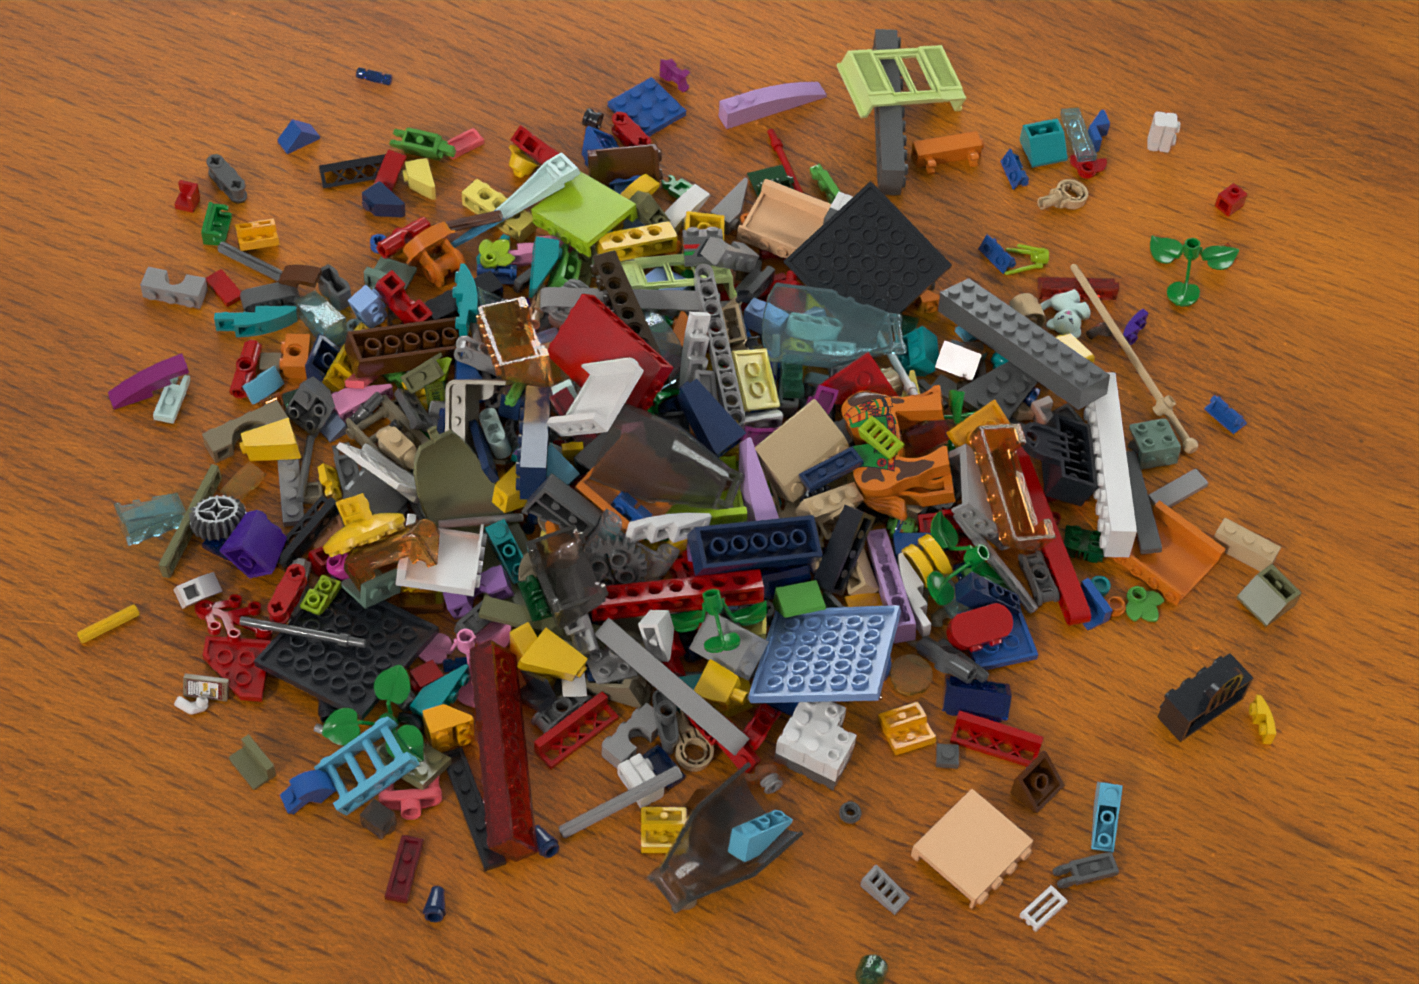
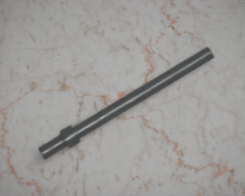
[240,616,367,648]

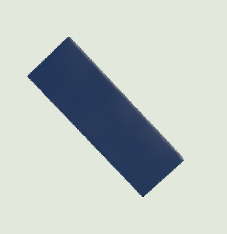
[799,446,864,493]

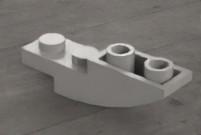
[557,569,599,656]

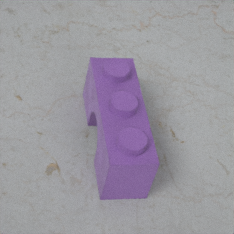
[443,565,514,620]

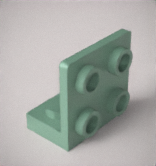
[363,257,417,292]

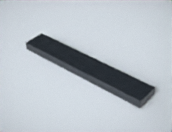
[443,747,506,871]

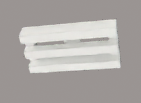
[1019,885,1068,932]

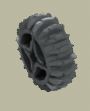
[189,494,246,541]

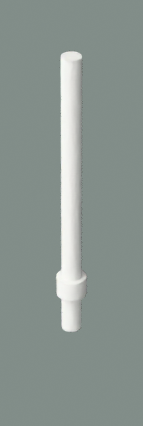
[876,331,918,396]

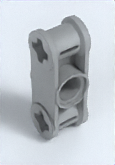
[454,336,512,377]

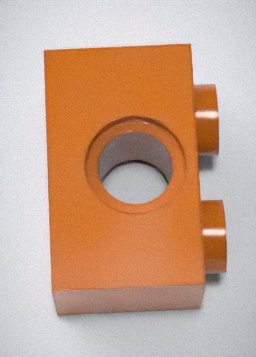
[279,334,312,379]

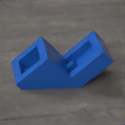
[1086,110,1110,153]

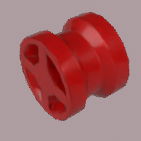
[950,537,973,562]

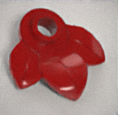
[1070,150,1107,179]

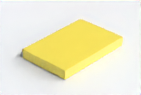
[731,348,780,411]

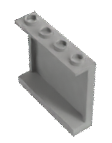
[949,444,1019,551]

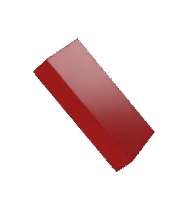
[206,269,241,307]

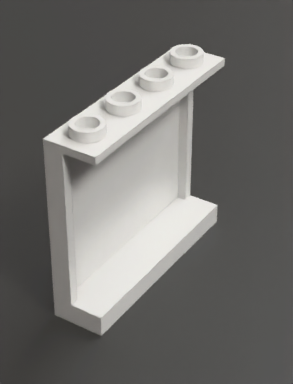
[546,357,644,436]
[396,514,487,596]

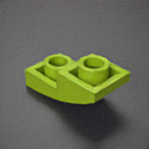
[300,575,342,615]

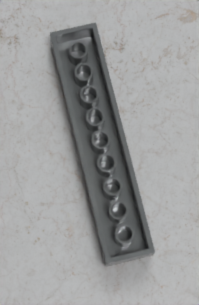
[872,29,908,195]
[938,278,1110,410]

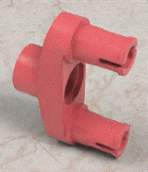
[379,776,442,820]

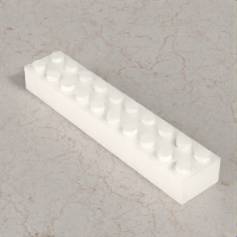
[1084,372,1137,557]

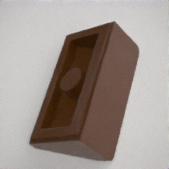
[400,592,444,614]

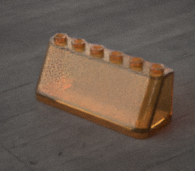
[475,296,554,388]
[969,423,1056,552]

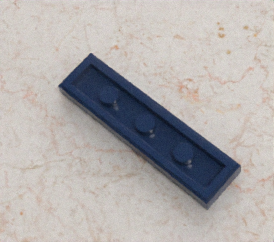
[469,419,499,483]

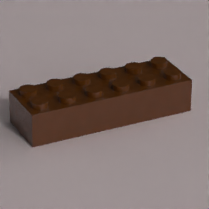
[344,317,472,378]

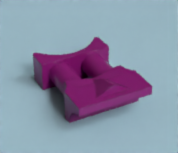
[659,59,691,92]

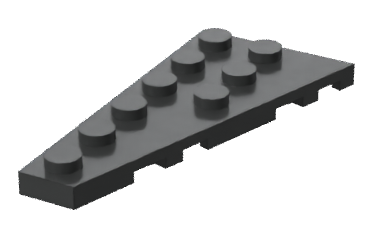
[957,361,1038,420]

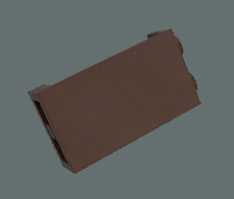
[587,144,663,186]

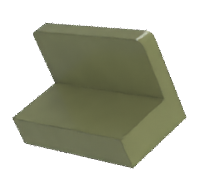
[400,353,444,394]
[229,734,276,790]

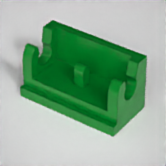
[201,202,232,246]

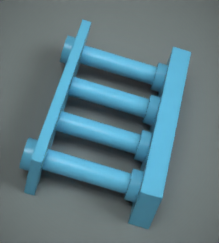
[314,716,420,816]

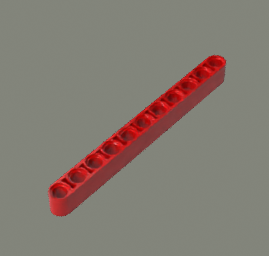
[998,432,1091,626]

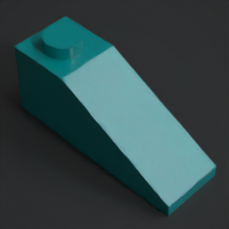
[529,236,562,298]

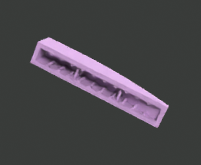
[718,82,826,129]
[739,437,779,522]
[866,528,916,643]

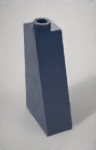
[676,378,746,463]

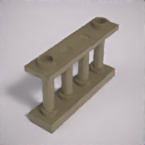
[345,394,429,455]

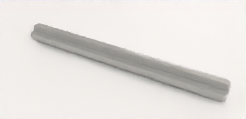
[953,514,1038,614]
[559,766,682,838]

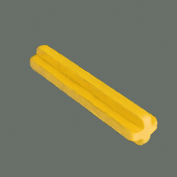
[77,604,139,643]

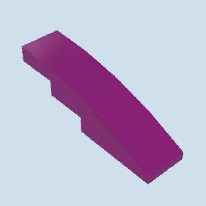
[108,353,189,410]

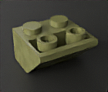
[1236,564,1301,627]

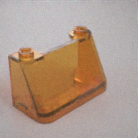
[344,519,440,593]

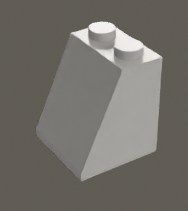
[689,613,769,681]

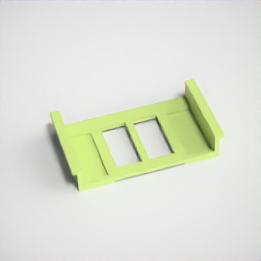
[836,45,966,118]
[620,254,737,299]

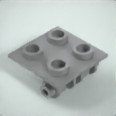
[585,646,638,685]

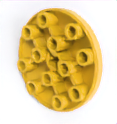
[323,493,405,557]

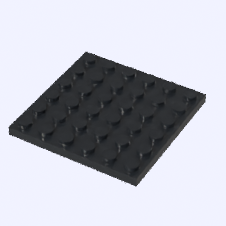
[784,181,952,346]
[254,575,439,720]

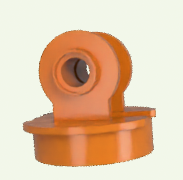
[403,222,466,287]

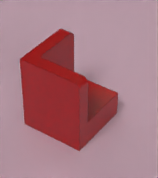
[174,180,200,213]

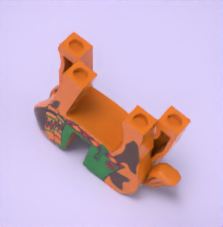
[841,385,956,521]

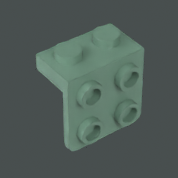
[1129,419,1181,469]
[342,567,401,608]

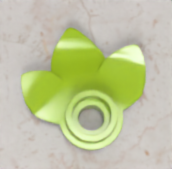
[479,239,515,269]

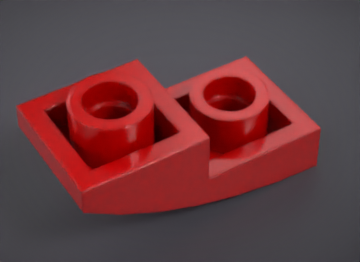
[374,149,406,192]

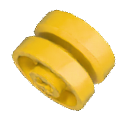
[902,534,952,589]

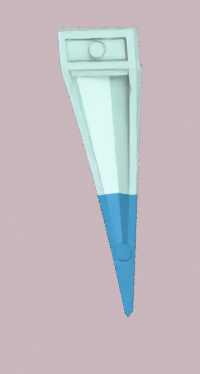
[450,152,580,248]

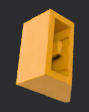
[422,704,475,753]

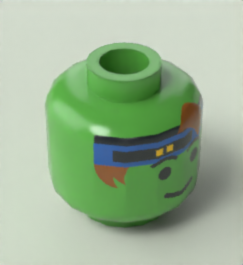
[886,516,918,539]

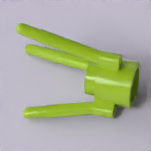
[1005,244,1049,275]

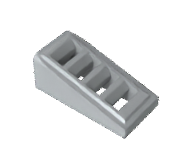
[860,865,910,915]

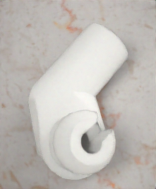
[174,696,208,715]

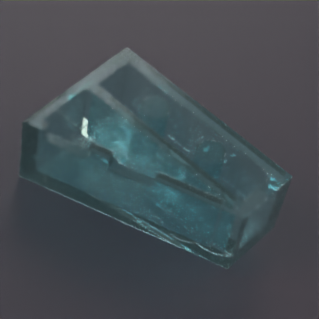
[294,290,349,347]
[114,493,186,546]

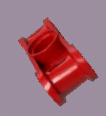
[612,112,651,147]
[267,564,308,624]
[742,703,782,751]

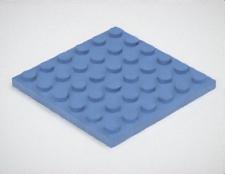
[748,605,901,703]

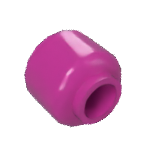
[327,552,359,581]

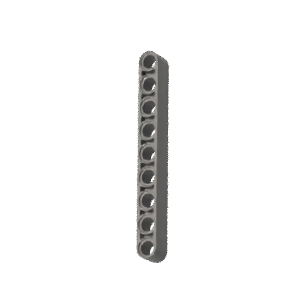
[694,264,745,429]
[540,287,720,316]
[595,617,750,755]

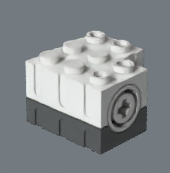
[774,701,857,790]

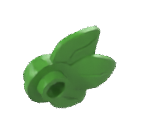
[1126,586,1164,622]

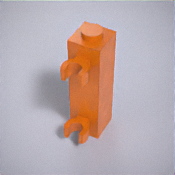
[911,131,984,174]

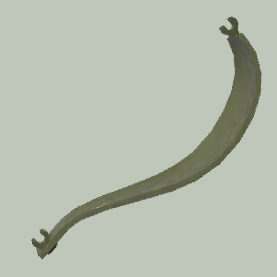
[414,425,540,637]

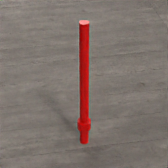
[767,129,803,193]

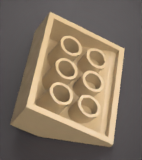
[755,399,850,502]

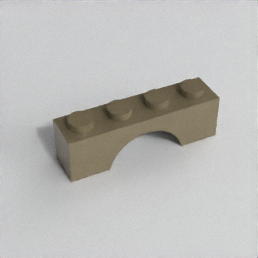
[202,400,288,464]

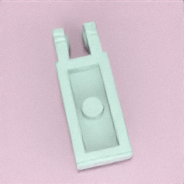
[153,375,190,424]

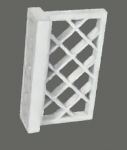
[336,442,419,504]

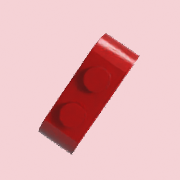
[946,603,1013,653]

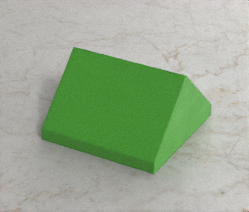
[772,580,826,618]

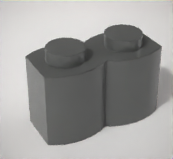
[318,264,351,311]

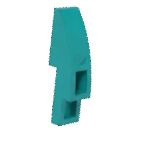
[452,263,479,337]
[214,305,298,337]

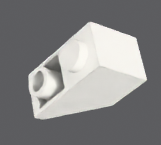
[174,572,222,609]

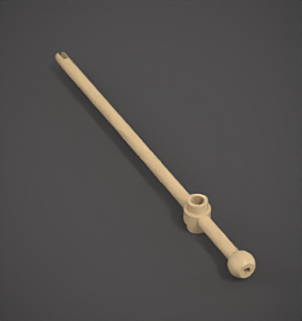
[1070,264,1198,454]

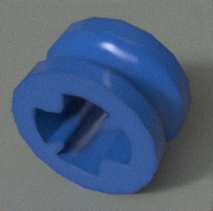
[370,234,386,254]

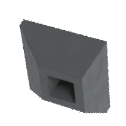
[284,376,335,438]

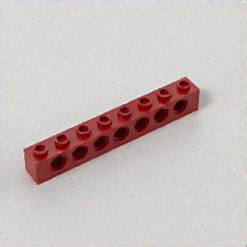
[589,569,764,622]

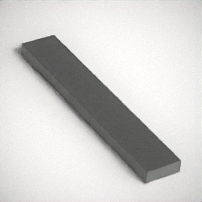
[1126,451,1162,554]

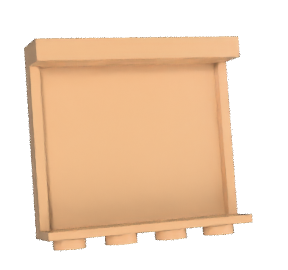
[737,179,832,258]
[911,789,1033,909]

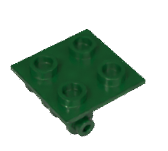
[747,165,794,197]
[1063,525,1104,564]
[517,572,561,622]

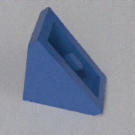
[277,119,320,154]

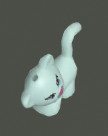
[1041,289,1090,338]

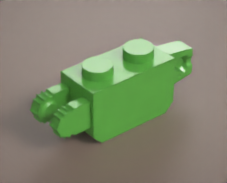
[389,127,456,161]
[547,244,582,287]

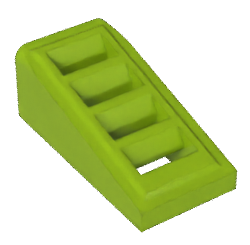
[858,416,904,460]

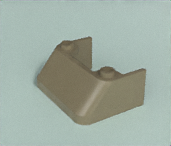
[445,379,515,465]

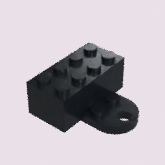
[1019,414,1098,507]
[1157,653,1253,742]

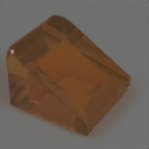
[258,392,282,408]

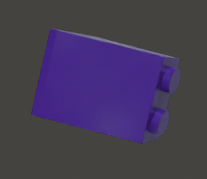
[219,510,287,578]

